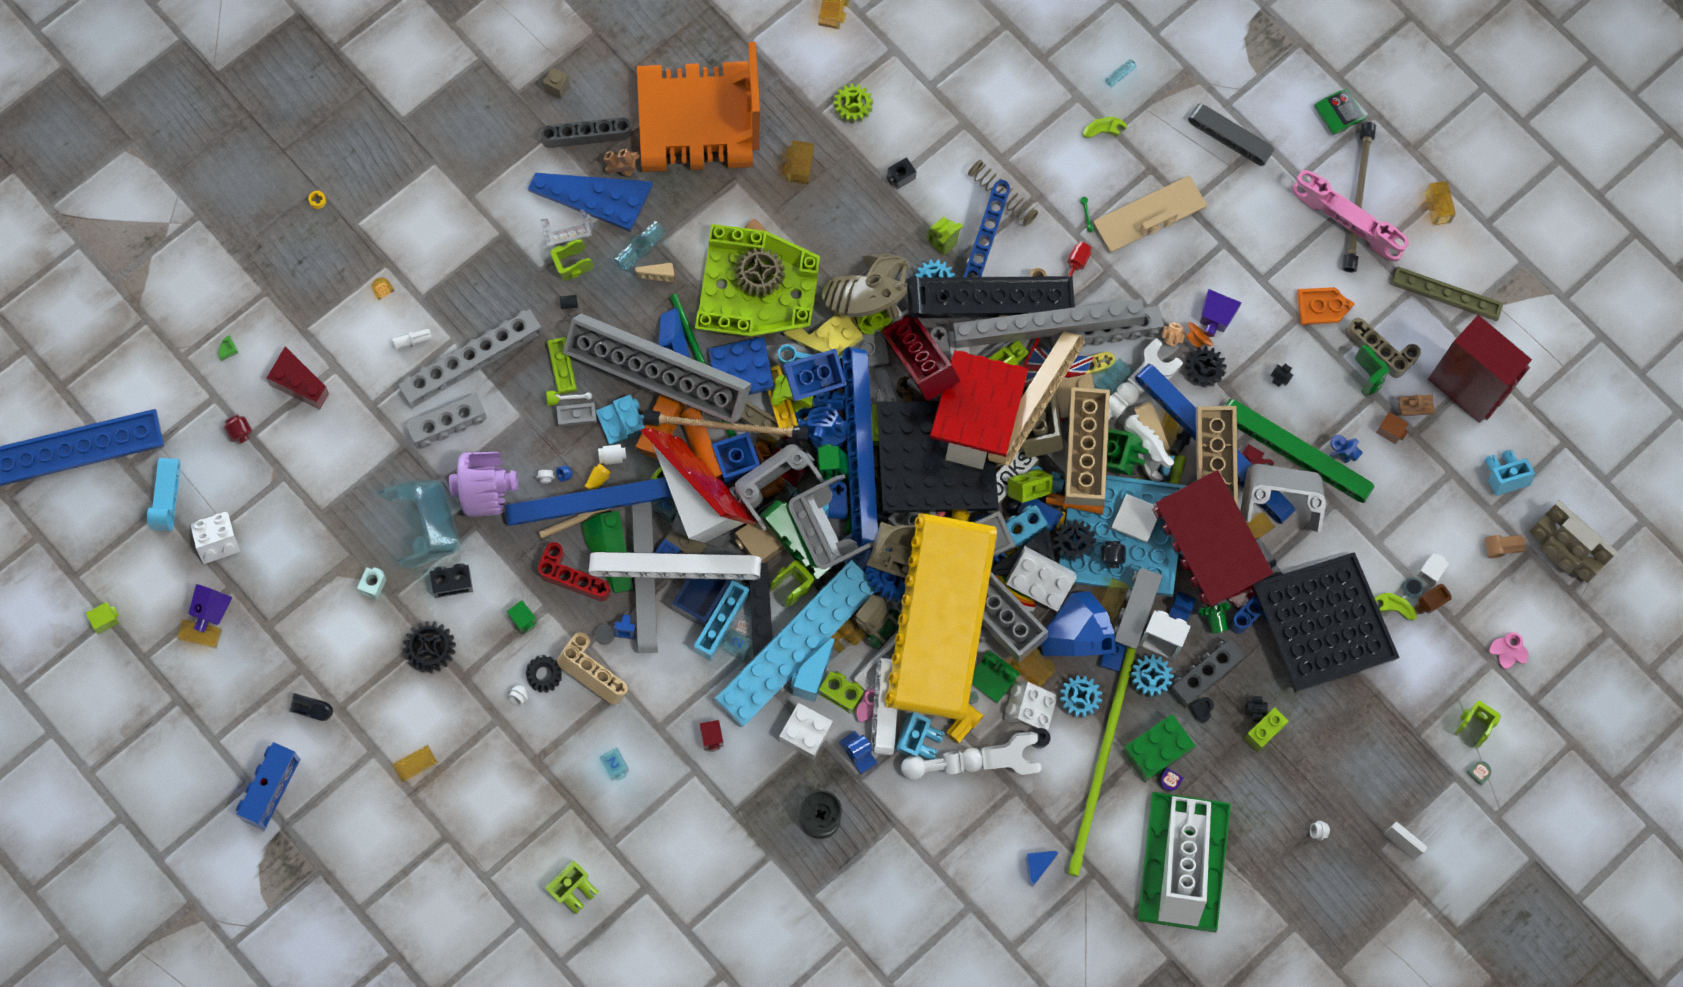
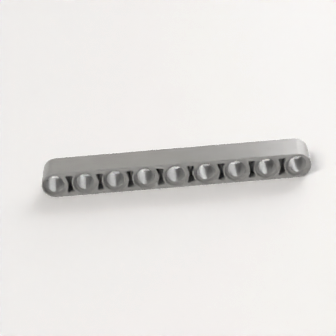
[632,502,658,653]

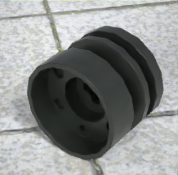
[799,790,842,839]

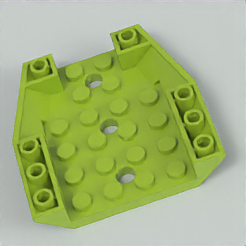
[695,224,820,337]

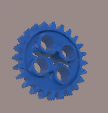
[864,549,906,603]

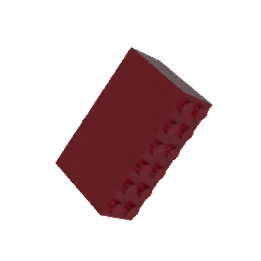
[1428,315,1532,423]
[1152,470,1273,606]

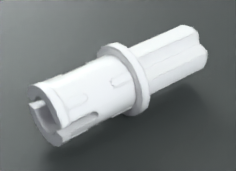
[393,329,432,350]

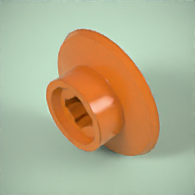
[1186,322,1213,348]

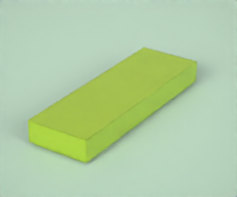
[547,337,577,395]

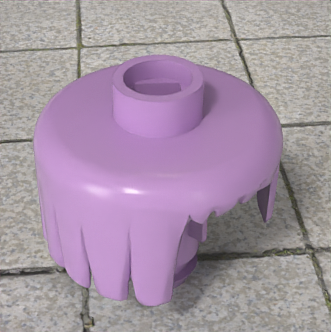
[449,452,518,517]

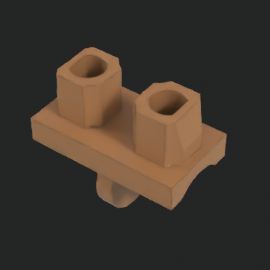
[603,148,640,176]
[1398,394,1435,416]

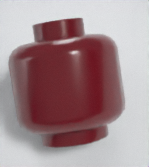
[223,414,252,444]

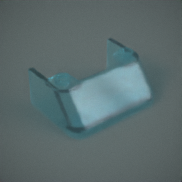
[378,480,460,569]

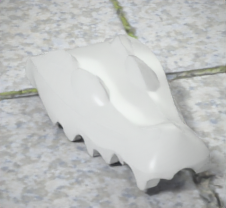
[1124,415,1174,482]

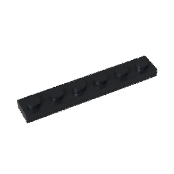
[749,563,772,657]

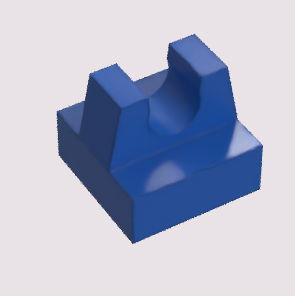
[615,615,635,640]

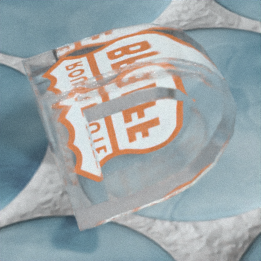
[731,615,752,638]

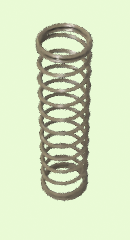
[968,160,1038,226]

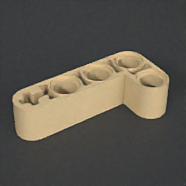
[557,632,628,705]

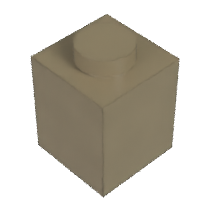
[543,68,570,99]

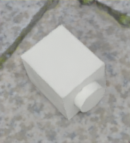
[1417,553,1449,587]

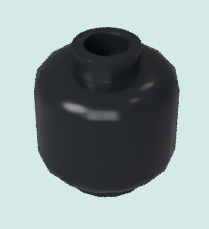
[1100,541,1126,569]

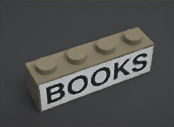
[979,446,1039,515]

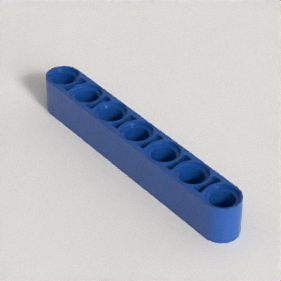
[963,180,1010,277]

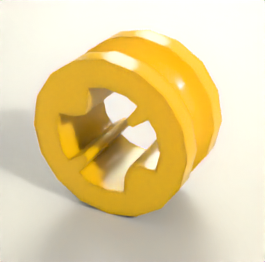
[308,191,326,209]

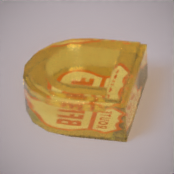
[372,277,395,301]

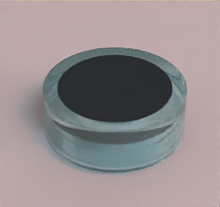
[1403,578,1424,598]

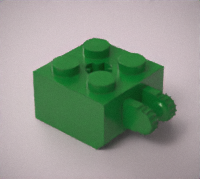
[1106,428,1149,476]

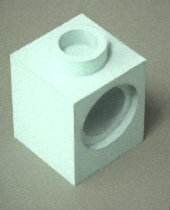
[357,567,387,600]

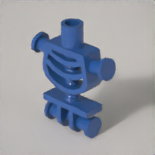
[798,391,848,443]

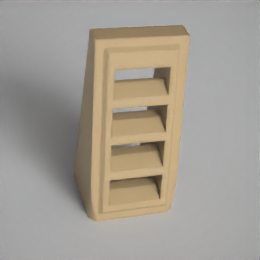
[635,263,675,282]

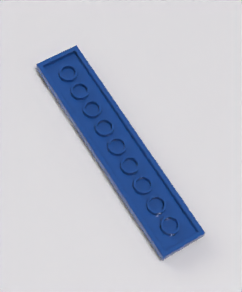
[0,409,164,486]

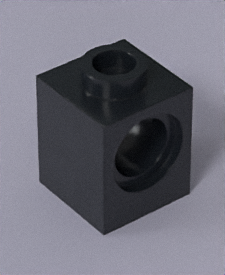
[886,157,917,190]

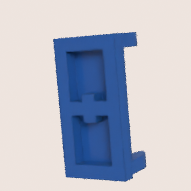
[1017,498,1064,531]

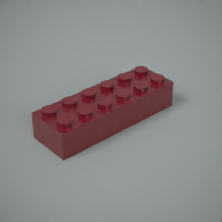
[881,314,960,401]

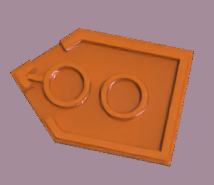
[1297,287,1355,325]

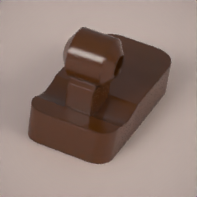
[1414,584,1452,614]

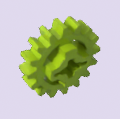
[833,83,873,123]

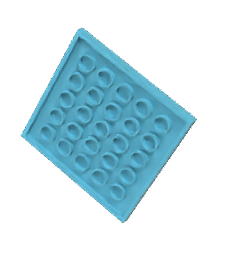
[1059,475,1187,597]

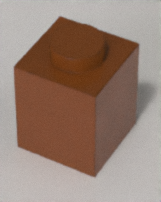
[1376,412,1409,444]

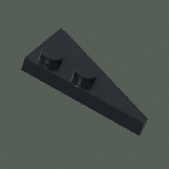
[991,528,1055,575]

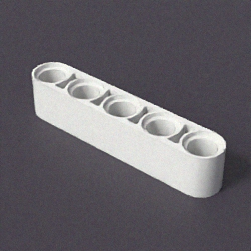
[871,658,897,756]

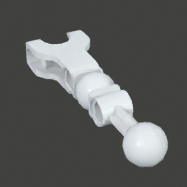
[1109,339,1183,420]
[901,732,1042,780]

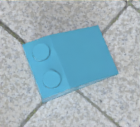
[791,638,834,702]

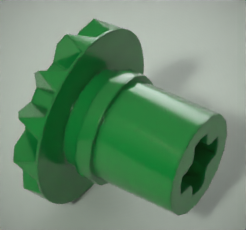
[1199,602,1230,634]

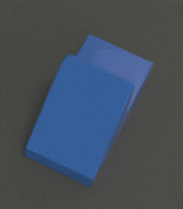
[1169,591,1196,622]

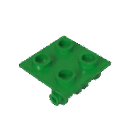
[972,650,1021,704]

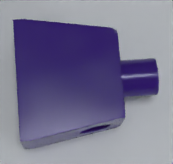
[1200,289,1242,337]
[188,584,232,633]

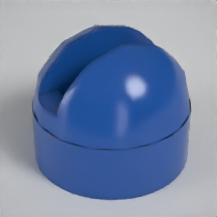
[556,466,573,482]

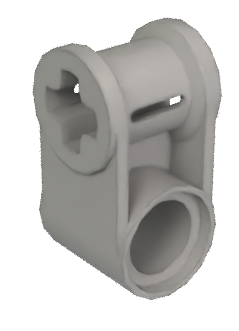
[930,327,951,363]

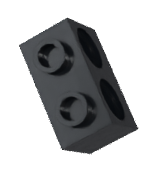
[430,563,473,598]

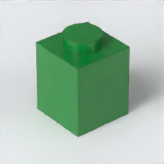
[506,600,537,634]

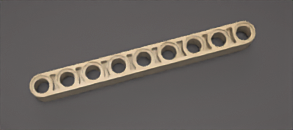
[988,331,1084,466]

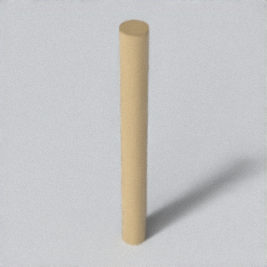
[538,509,611,539]

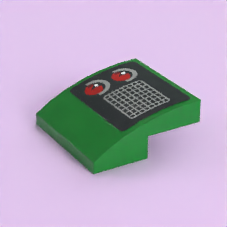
[1314,89,1366,135]

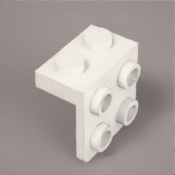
[191,512,241,565]
[1004,682,1057,731]

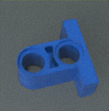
[839,730,878,775]

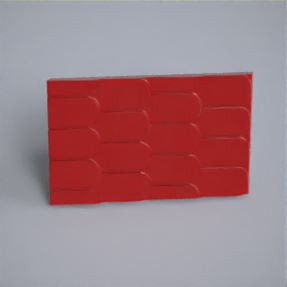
[930,350,1028,469]
[640,427,758,543]

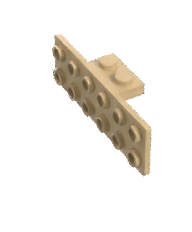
[1093,176,1207,253]

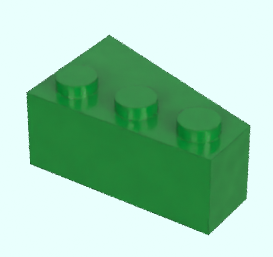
[817,444,849,486]

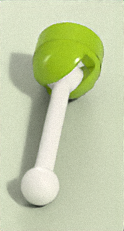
[546,391,592,406]

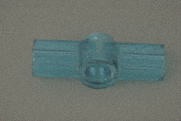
[615,222,666,272]

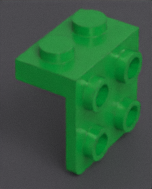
[1355,344,1390,397]

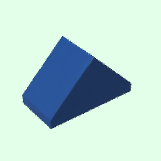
[1026,851,1058,887]

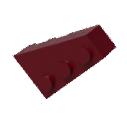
[266,346,329,410]

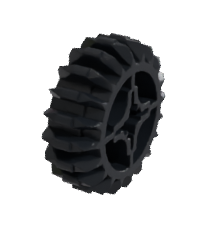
[403,621,456,674]

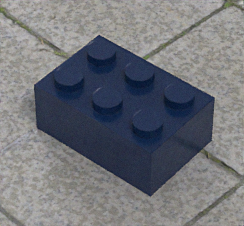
[672,579,735,628]

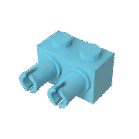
[1484,449,1535,496]
[894,712,944,760]

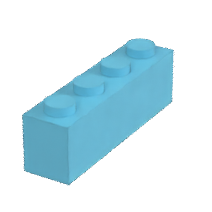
[694,580,749,661]

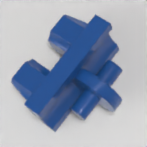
[1330,435,1363,463]

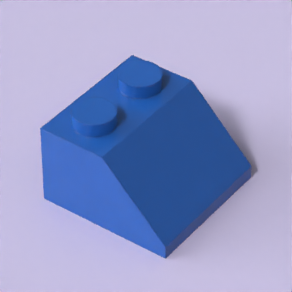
[712,432,760,485]

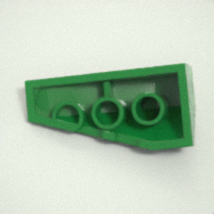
[582,511,634,594]

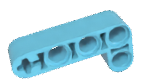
[147,458,181,531]

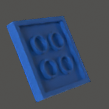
[709,337,774,395]

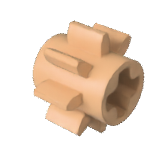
[1161,323,1185,346]

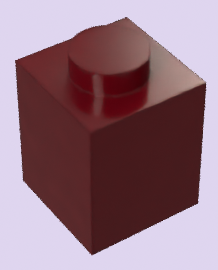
[700,720,724,752]

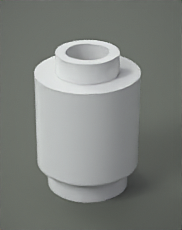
[598,444,626,465]

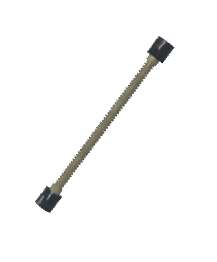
[1342,122,1376,273]

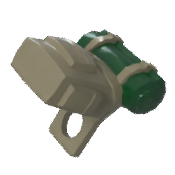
[851,595,900,649]

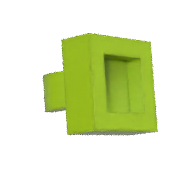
[1007,340,1029,364]

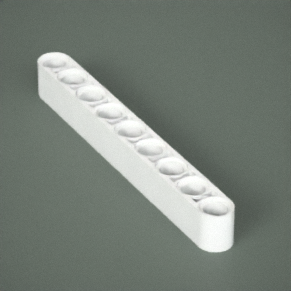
[589,552,761,580]

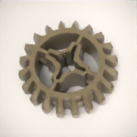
[734,247,785,298]

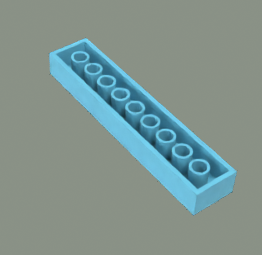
[713,560,876,727]

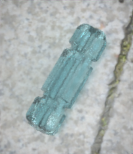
[1105,59,1136,87]

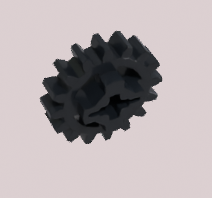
[1185,346,1227,388]
[1054,519,1096,562]

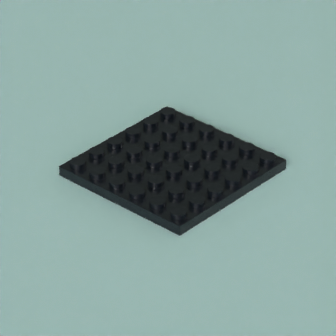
[876,401,999,513]
[1251,552,1400,693]

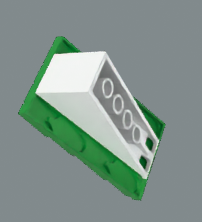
[1137,792,1231,933]

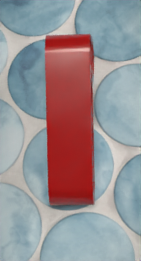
[538,542,611,601]

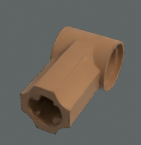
[1484,535,1525,558]

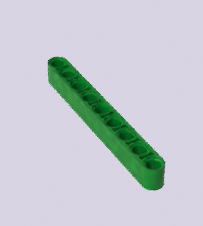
[1225,399,1375,503]

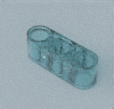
[1094,358,1134,396]

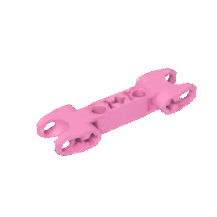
[1292,170,1409,261]

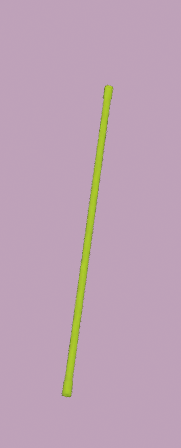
[1067,455,1186,877]

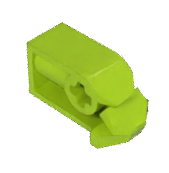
[927,216,963,256]

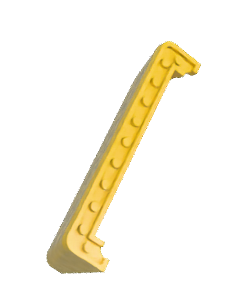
[885,513,997,720]

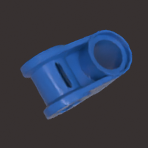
[828,481,848,519]

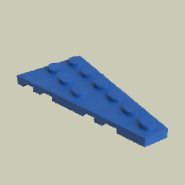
[528,173,653,232]

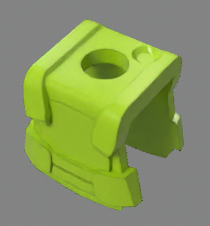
[550,239,594,281]
[772,375,813,413]
[769,560,814,608]
[1454,700,1501,749]

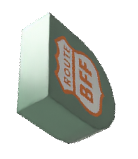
[1467,761,1492,785]

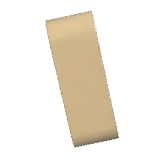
[1134,401,1170,451]

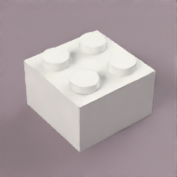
[779,703,833,760]

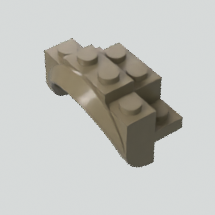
[1529,500,1617,583]
[866,522,916,578]

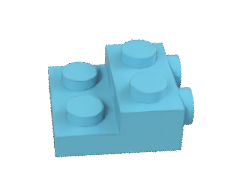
[596,394,645,445]

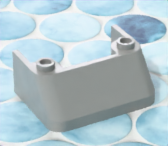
[735,444,825,531]
[1240,464,1326,532]
[789,474,874,569]

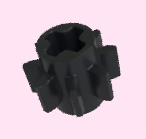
[1270,363,1294,387]
[1246,696,1268,721]

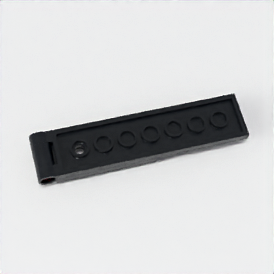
[906,276,1075,318]

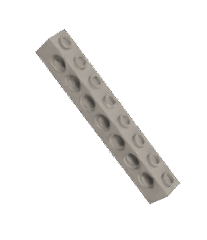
[398,309,543,409]

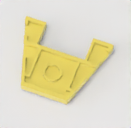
[784,313,863,357]

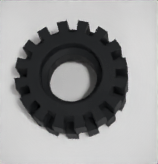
[526,655,562,693]

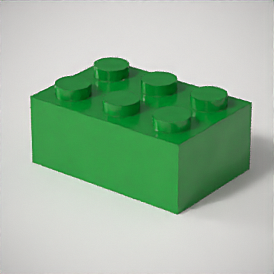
[1122,714,1196,783]

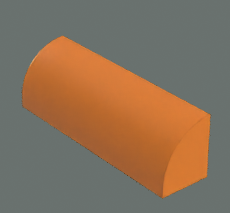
[635,394,687,460]
[680,407,722,481]

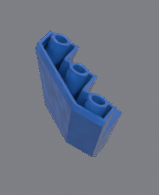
[1041,591,1116,656]

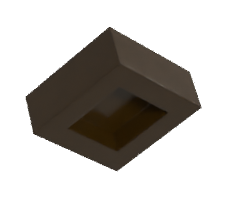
[756,433,777,454]

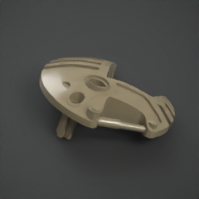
[822,253,910,319]

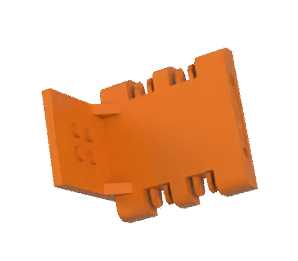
[637,42,760,172]

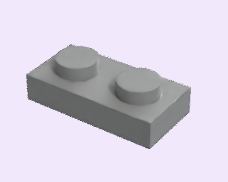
[556,402,597,427]

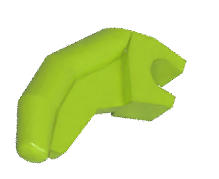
[1082,116,1127,138]
[1375,593,1417,621]

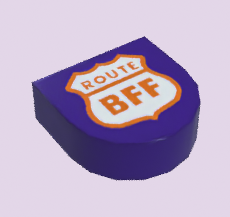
[1160,767,1184,792]

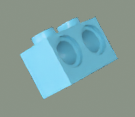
[1006,505,1051,548]

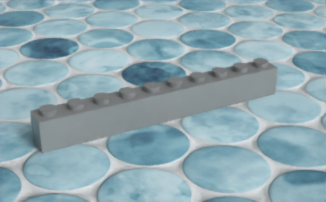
[954,299,1145,348]

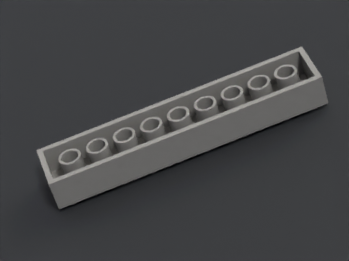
[563,313,752,424]
[888,512,1048,663]

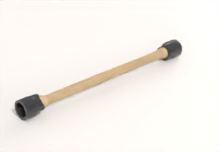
[643,410,809,442]

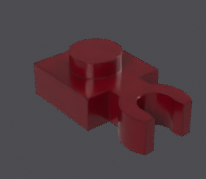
[1242,444,1274,466]

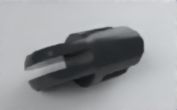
[289,693,333,721]

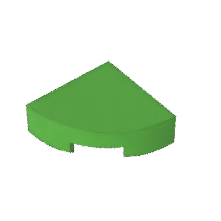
[218,335,238,361]

